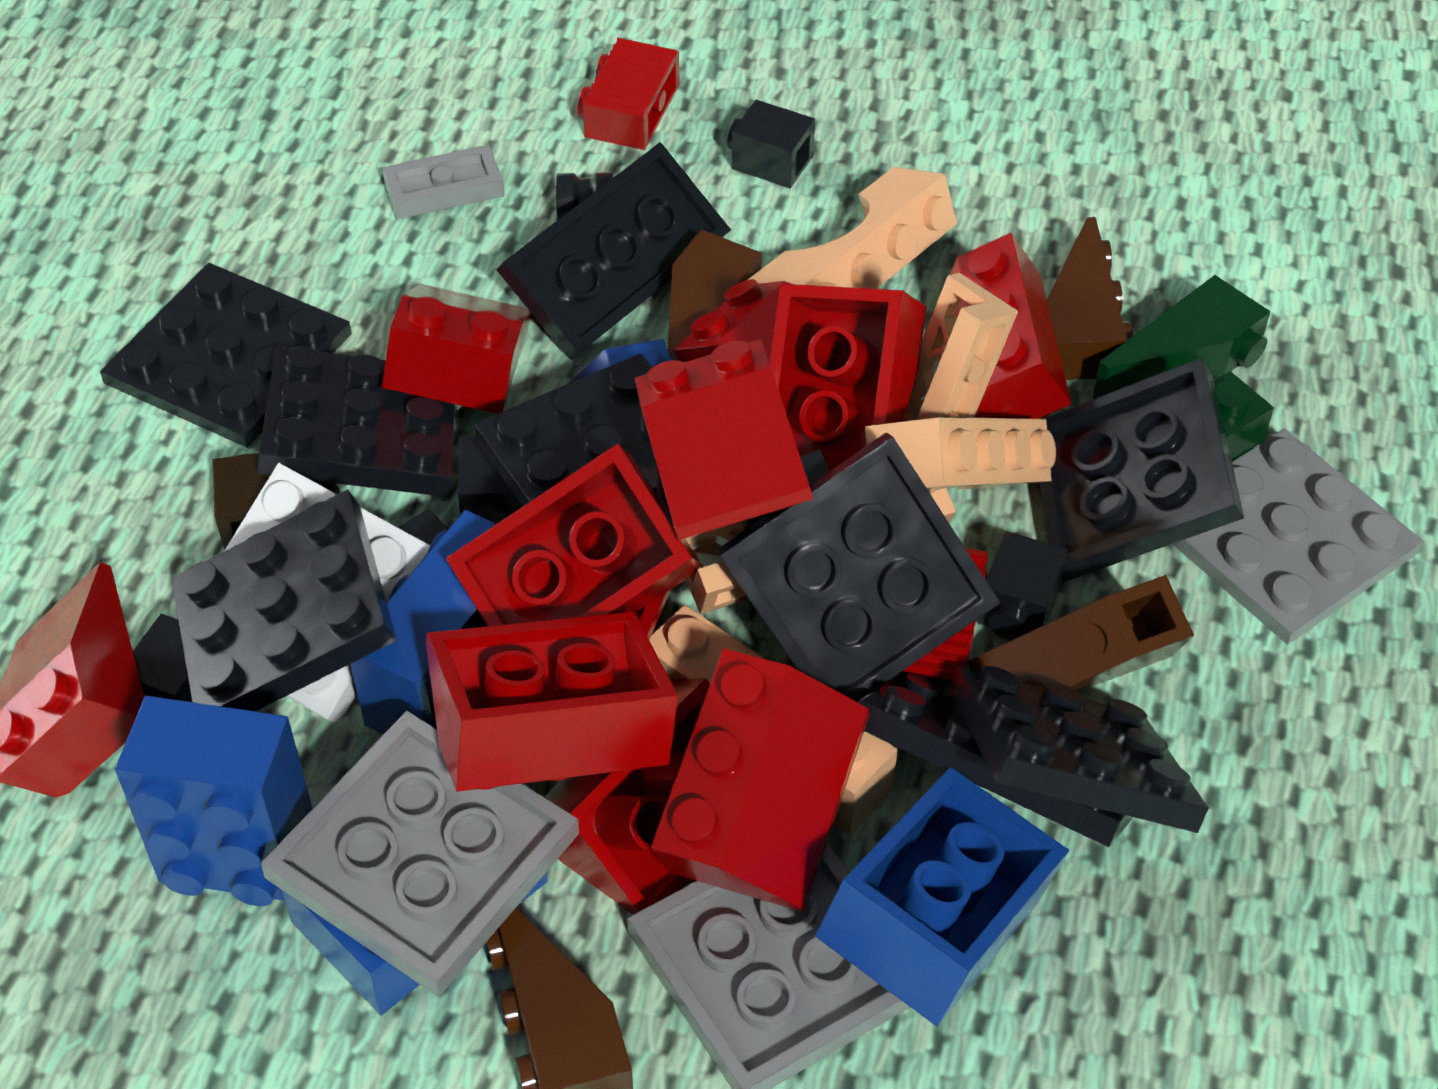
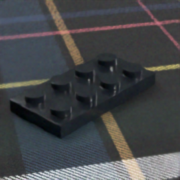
[496,142,731,360]
[859,673,1133,847]

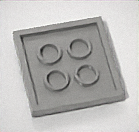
[1172,428,1424,645]
[261,710,579,997]
[627,844,910,1089]

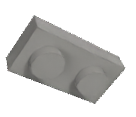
[382,145,505,220]

